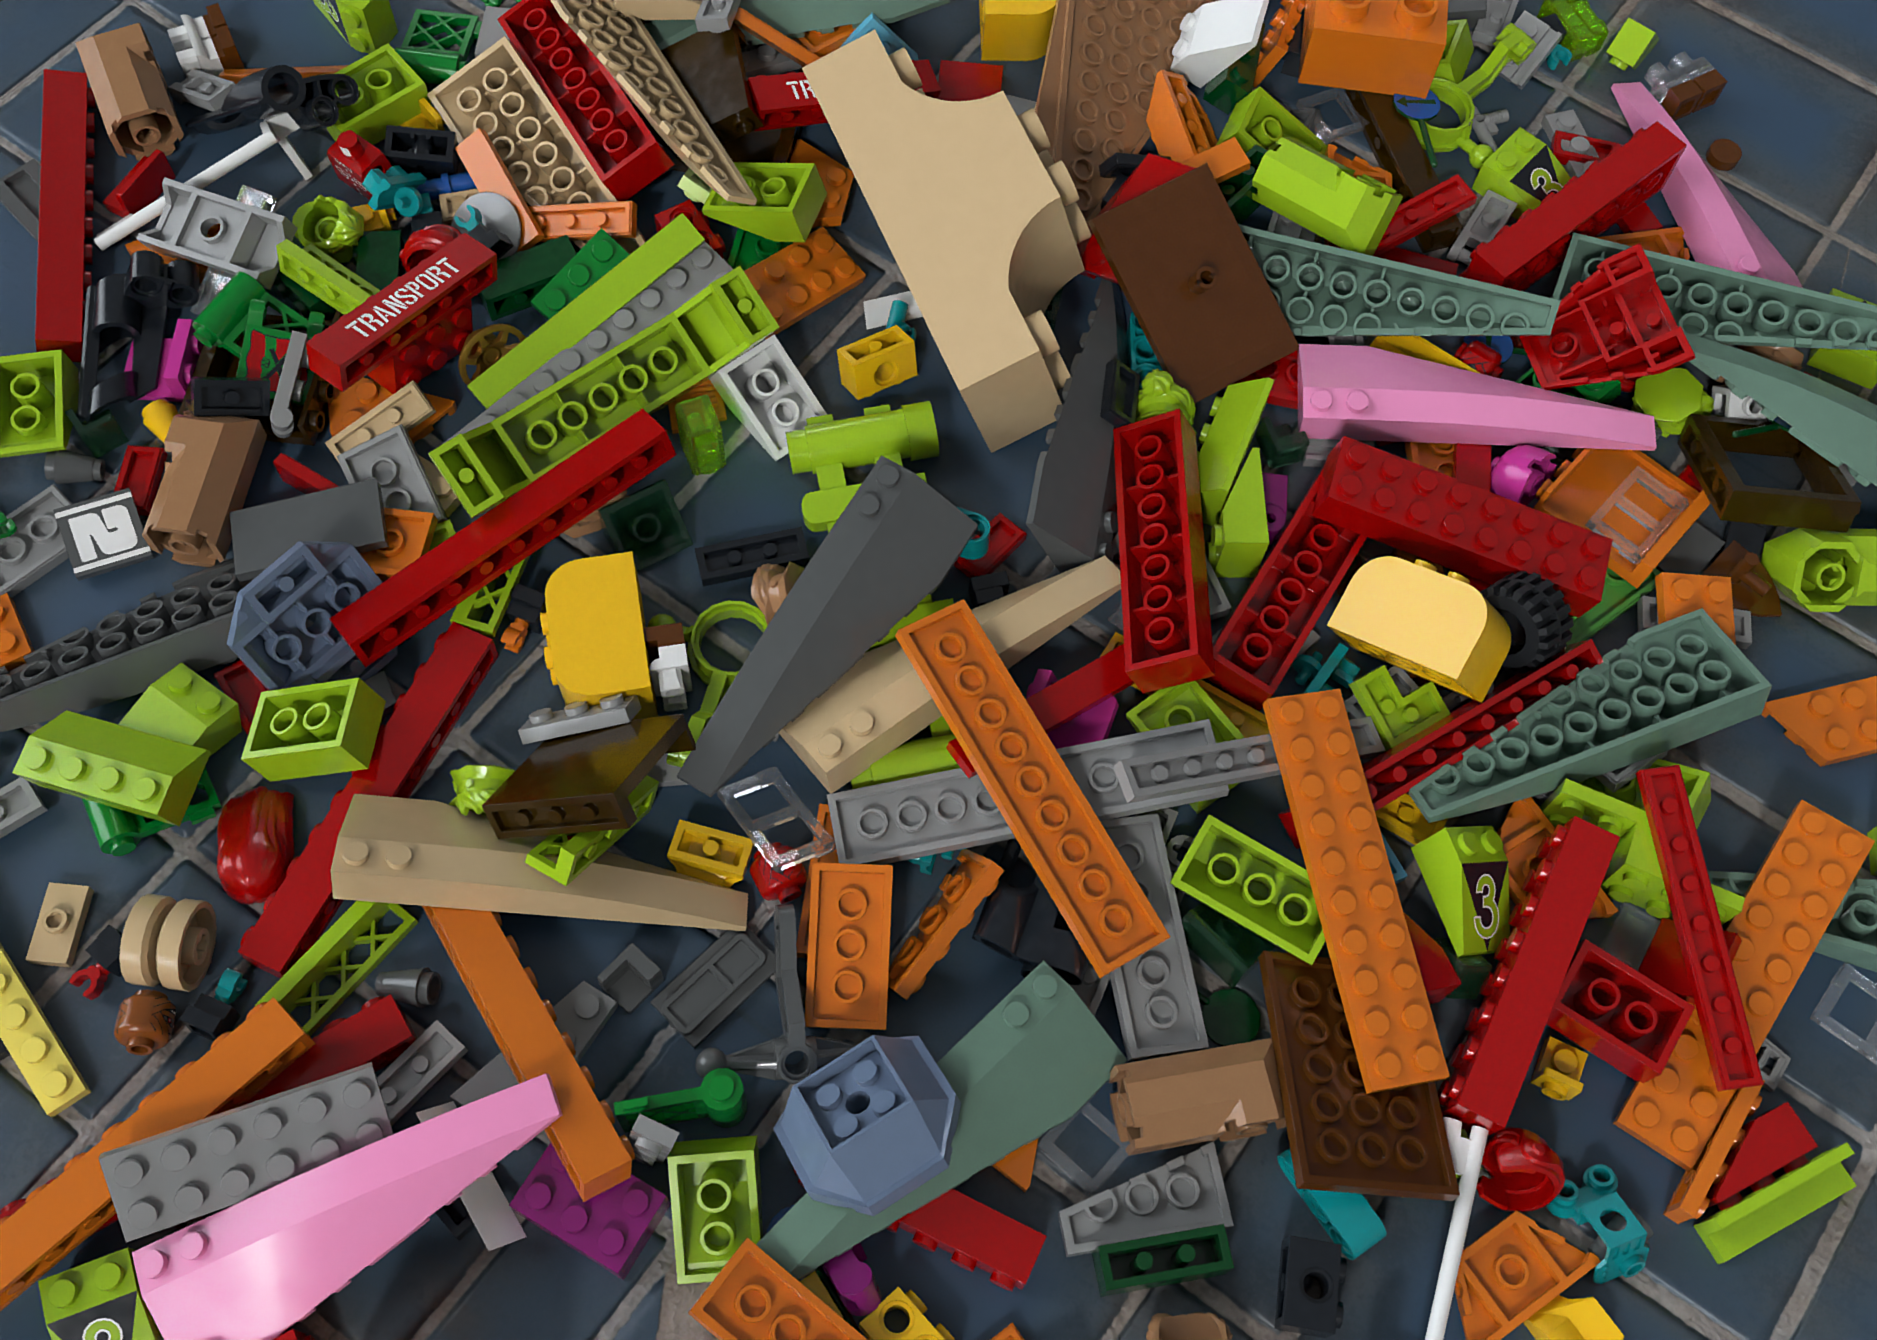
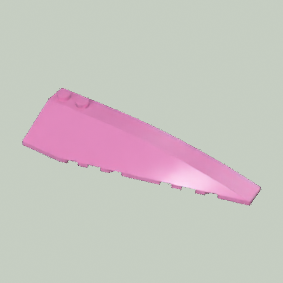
[1611,82,1803,288]
[132,1073,563,1340]

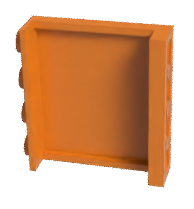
[1533,448,1711,589]

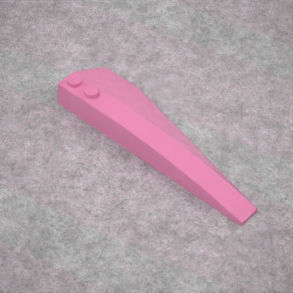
[1298,344,1657,451]

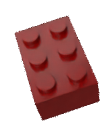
[367,299,473,394]
[1546,939,1695,1083]

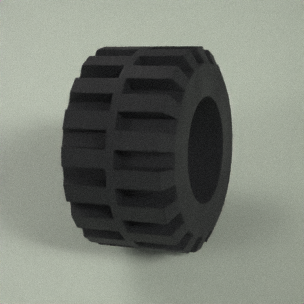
[1481,571,1574,674]

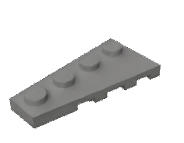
[450,981,618,1106]
[1058,1141,1234,1257]

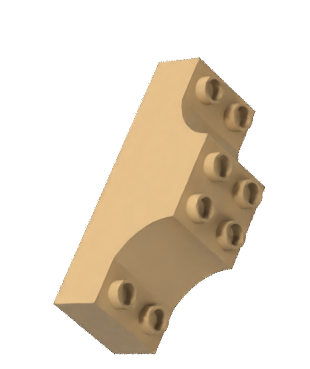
[802,30,1091,453]

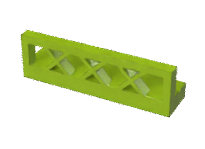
[276,239,380,315]
[450,555,530,637]
[525,775,659,886]
[255,901,418,1036]
[1693,1142,1857,1264]

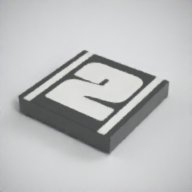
[53,488,154,581]

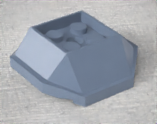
[227,541,397,691]
[773,1035,961,1216]

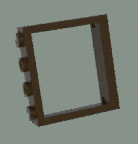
[1677,414,1862,533]

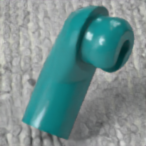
[886,300,917,342]

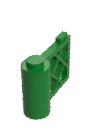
[394,9,482,85]
[192,271,309,358]
[81,767,222,856]
[614,1068,748,1133]

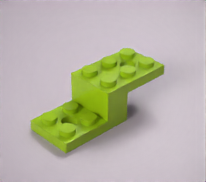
[1539,778,1745,925]

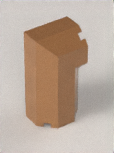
[75,23,184,161]
[142,410,267,568]
[1109,1038,1286,1156]

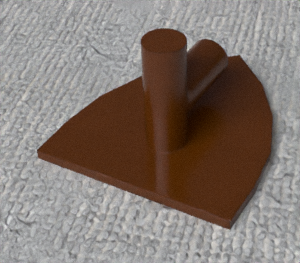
[1701,540,1782,617]

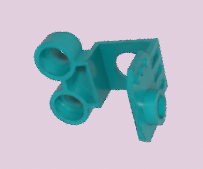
[1546,1164,1650,1284]

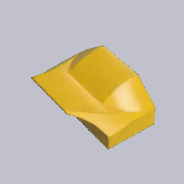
[667,819,755,888]
[1523,1295,1624,1340]

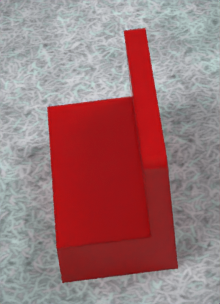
[103,149,176,218]

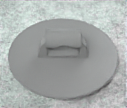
[451,192,521,260]

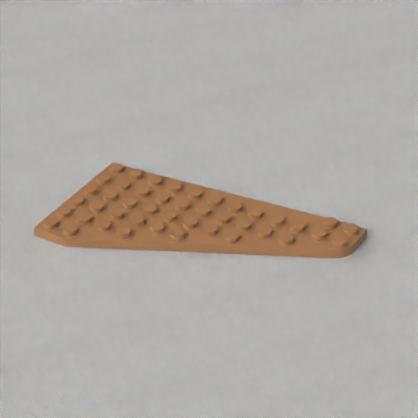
[1035,0,1219,226]

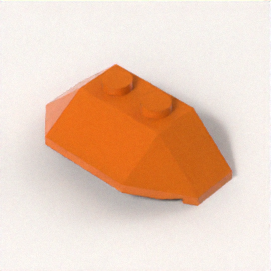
[1146,70,1218,163]

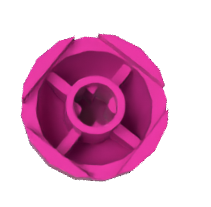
[1491,445,1556,506]

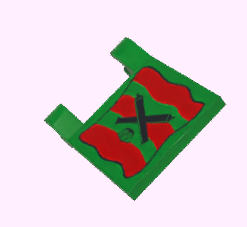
[236,299,325,407]

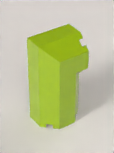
[1252,137,1403,256]
[1761,528,1877,612]

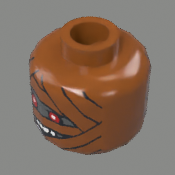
[114,989,176,1055]

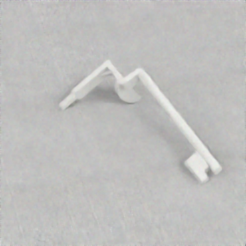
[94,110,316,251]
[1425,1117,1489,1340]

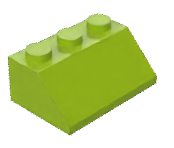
[315,43,432,145]

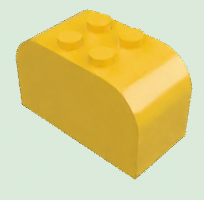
[979,0,1057,61]
[540,551,658,720]
[1327,556,1511,703]

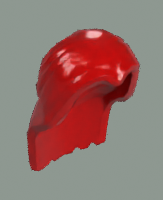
[217,786,294,904]

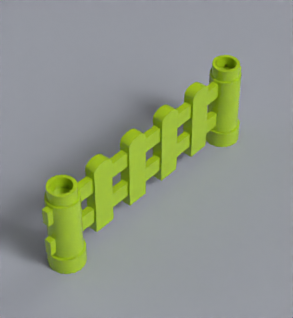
[785,401,960,789]

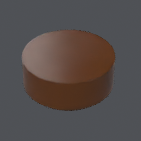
[1706,139,1742,171]

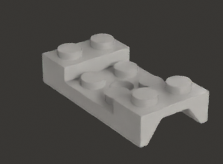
[137,177,297,290]

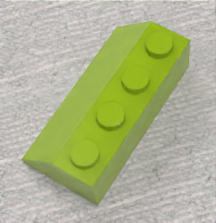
[1197,377,1274,526]
[12,710,211,827]
[1169,815,1325,965]

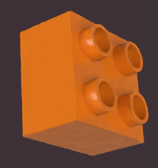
[1298,0,1448,99]

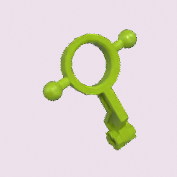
[1407,22,1537,170]
[648,600,767,768]

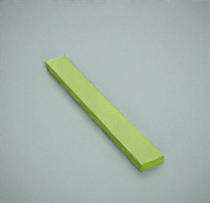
[467,213,705,409]

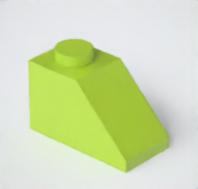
[1606,17,1659,71]

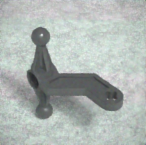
[695,904,871,1084]

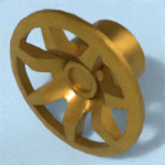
[458,324,526,385]

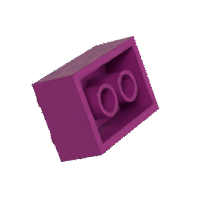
[509,1142,671,1281]

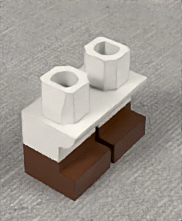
[167,3,245,76]
[644,622,693,712]

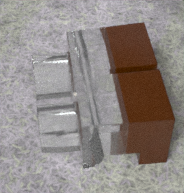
[1644,51,1728,121]

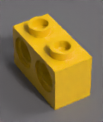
[859,1286,955,1340]

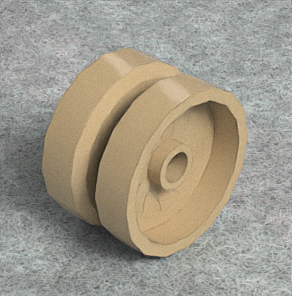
[119,894,217,992]

